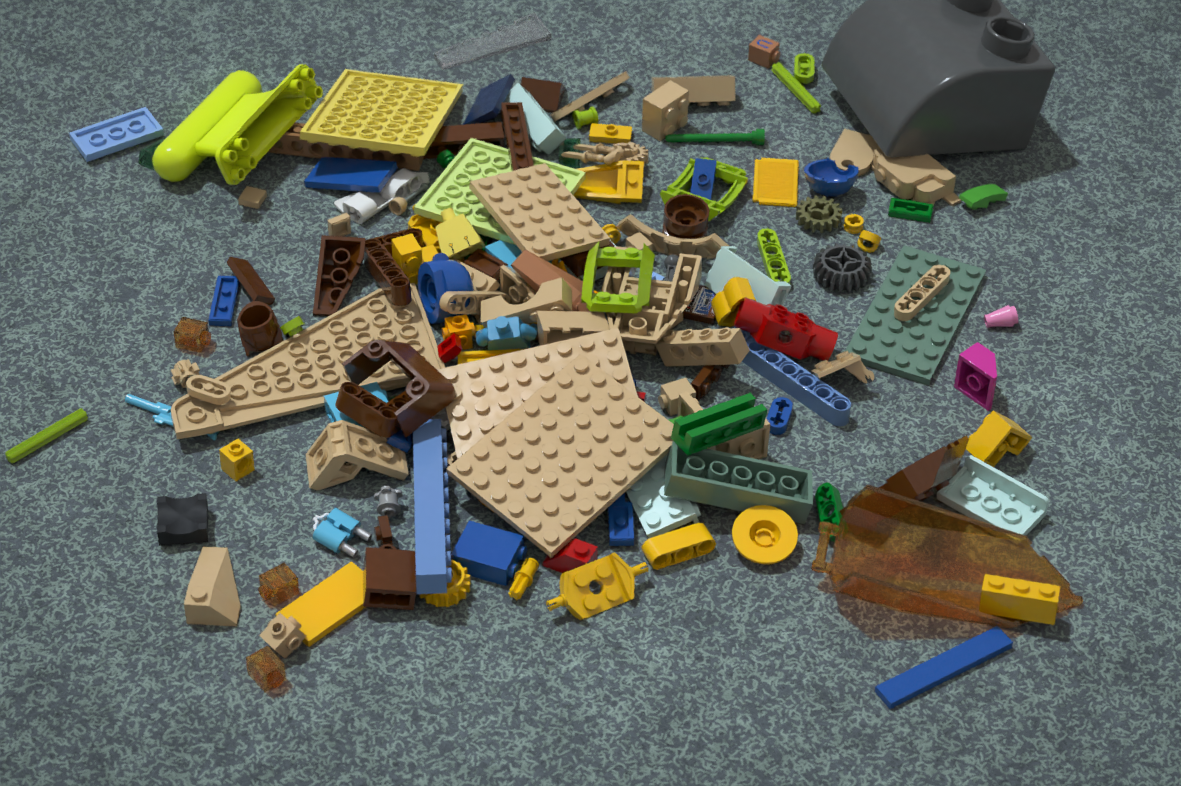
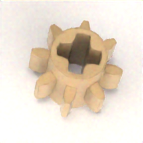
[171,359,200,388]

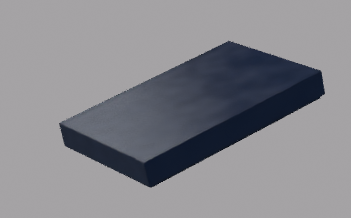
[463,74,515,125]

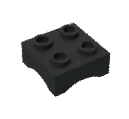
[157,493,208,546]

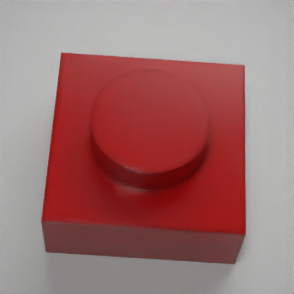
[437,333,462,363]

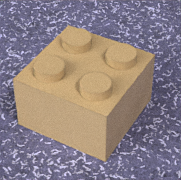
[642,80,689,141]

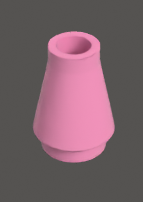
[984,305,1018,328]

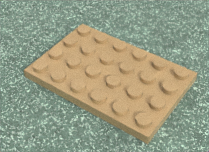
[469,163,610,261]

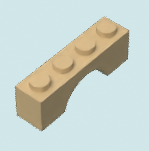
[481,277,572,328]

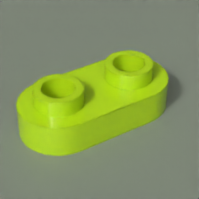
[794,53,815,84]
[280,316,306,337]

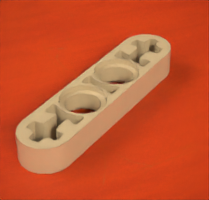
[894,265,950,321]
[439,291,511,314]

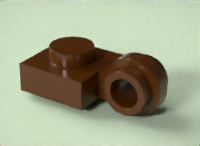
[374,515,396,549]

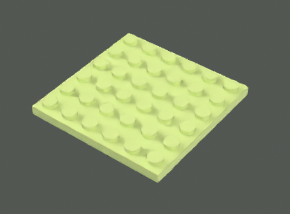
[414,138,586,245]

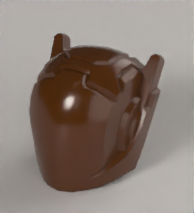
[237,301,284,356]

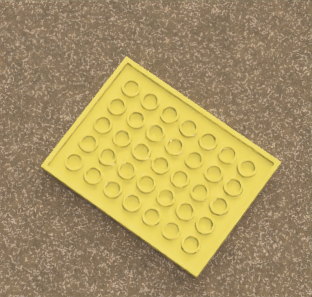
[300,69,463,157]

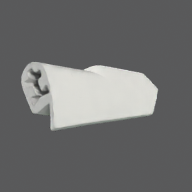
[334,168,430,224]

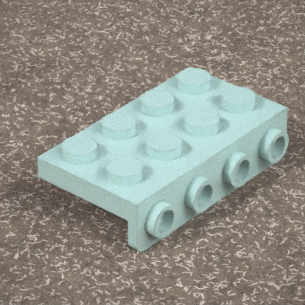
[626,454,701,539]
[936,455,1049,545]

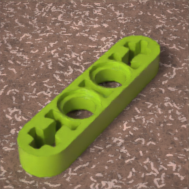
[757,228,791,284]

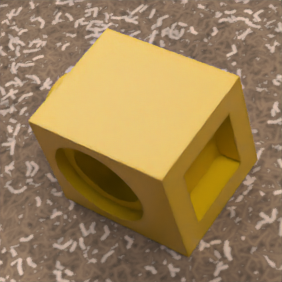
[219,439,255,482]

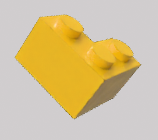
[391,234,438,285]
[966,410,1032,467]

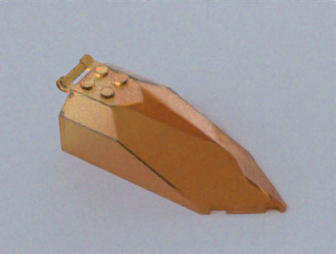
[811,485,1083,628]

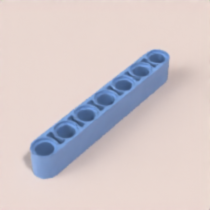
[734,327,851,427]

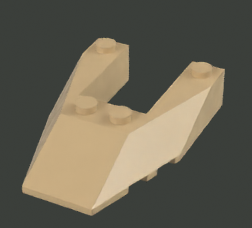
[602,246,702,344]

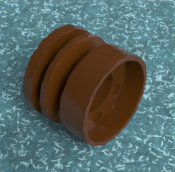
[662,194,710,239]

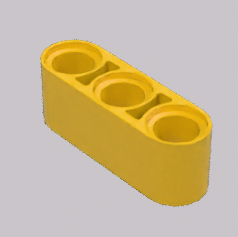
[642,523,716,570]

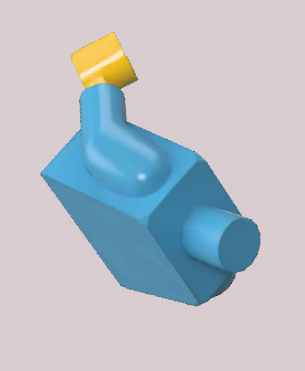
[474,316,538,350]

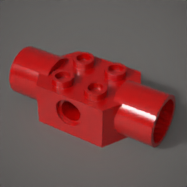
[733,297,838,361]

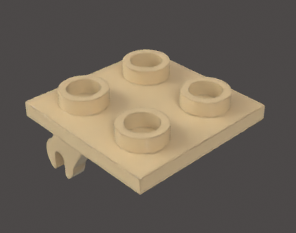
[811,351,874,384]

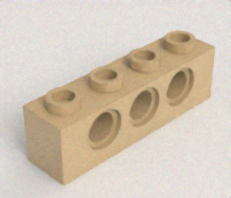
[655,327,750,366]

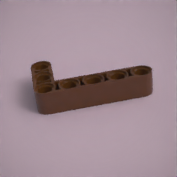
[364,228,424,306]
[335,382,411,438]

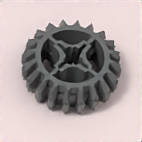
[813,243,872,293]

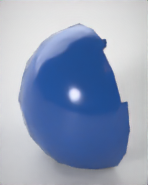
[804,158,859,197]

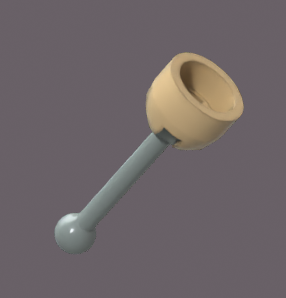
[389,183,429,216]

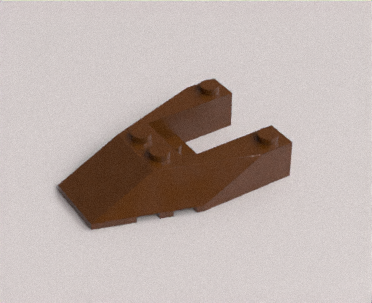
[840,435,969,536]

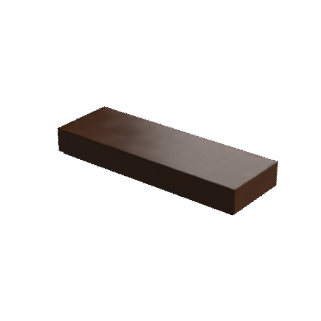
[227,257,275,305]

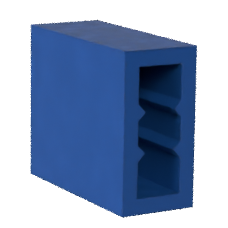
[451,521,527,586]

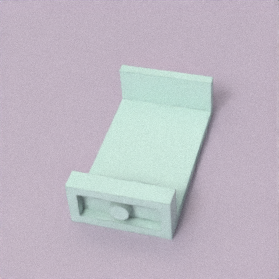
[704,246,792,306]

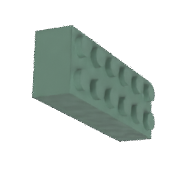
[664,442,813,524]

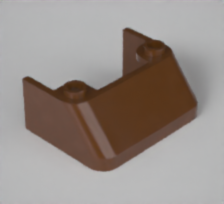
[342,340,456,437]

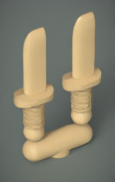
[561,143,624,165]

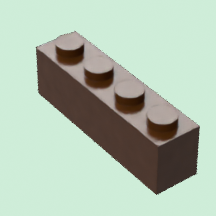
[424,122,504,159]

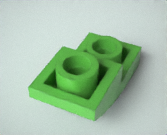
[959,184,1008,210]

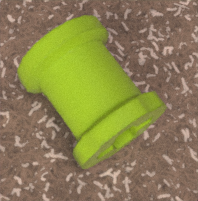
[573,107,598,129]

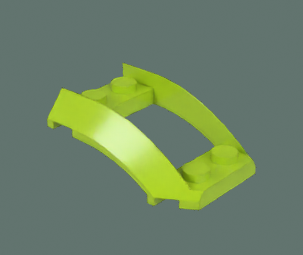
[660,157,748,222]
[581,240,655,314]

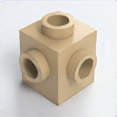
[259,613,306,658]

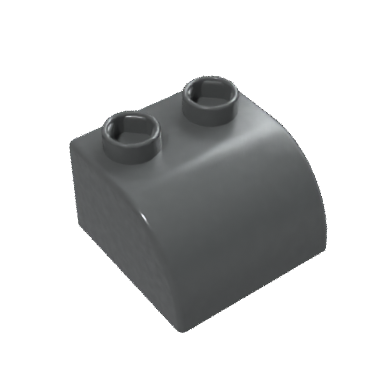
[822,0,1055,157]

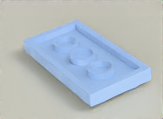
[69,107,164,162]

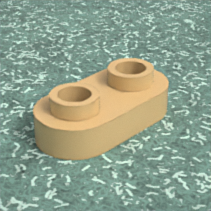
[186,375,231,405]

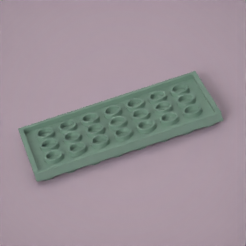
[845,245,986,385]

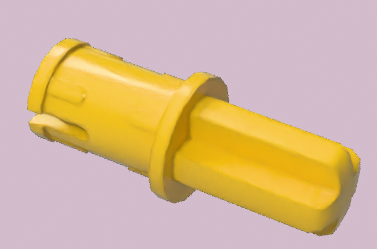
[508,558,539,600]

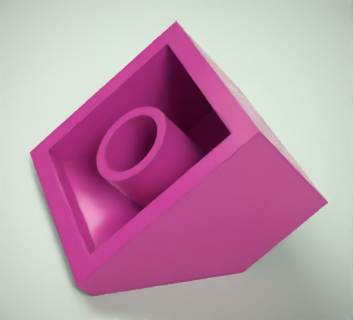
[954,342,997,411]

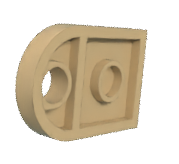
[830,129,878,176]

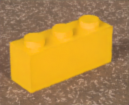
[979,574,1060,625]

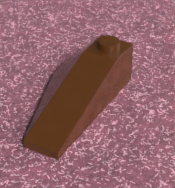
[313,235,366,316]

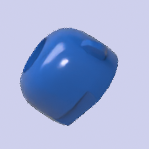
[418,253,474,326]

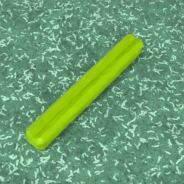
[772,62,821,114]
[5,408,88,464]

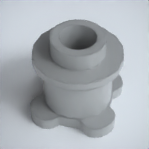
[374,486,403,518]

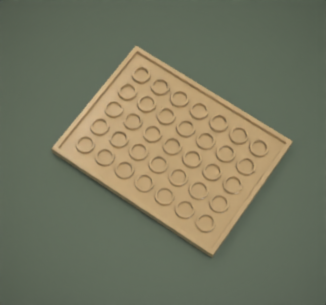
[437,328,638,489]
[447,354,674,558]

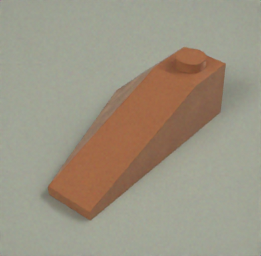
[510,249,594,312]

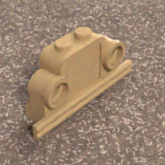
[871,146,962,206]

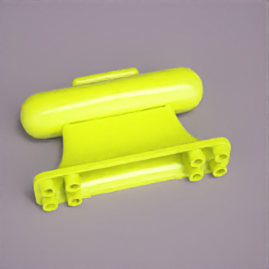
[152,64,323,185]

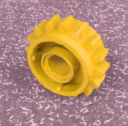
[419,560,471,607]

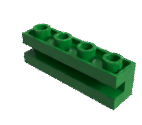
[671,393,768,455]

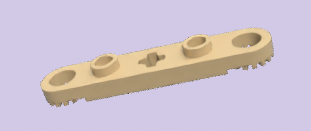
[550,71,630,122]

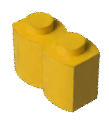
[711,277,756,327]

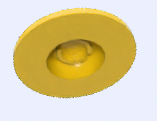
[732,505,798,564]

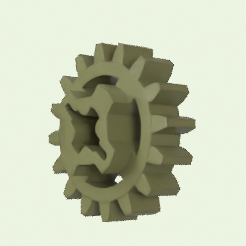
[796,195,842,233]

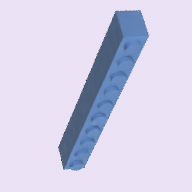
[413,419,452,594]

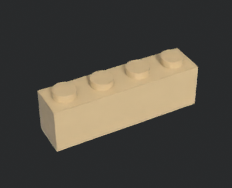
[652,75,735,106]

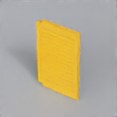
[753,158,799,207]

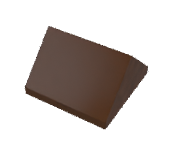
[520,77,566,113]

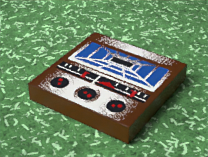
[682,285,716,324]

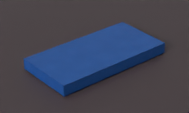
[304,157,398,193]

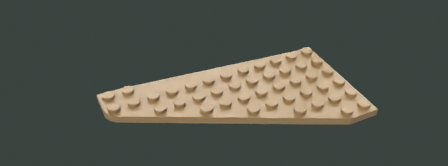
[171,283,446,439]

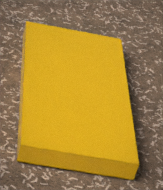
[275,561,365,647]

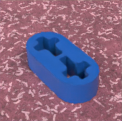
[767,397,793,435]

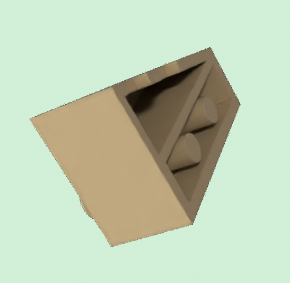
[537,311,609,346]

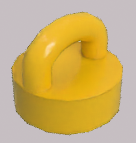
[857,230,881,253]

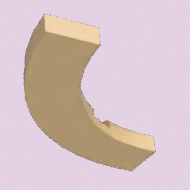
[616,214,729,259]

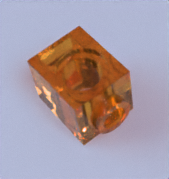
[258,563,299,607]

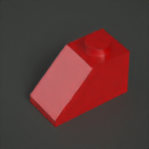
[542,538,598,573]

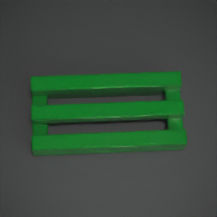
[888,198,933,223]

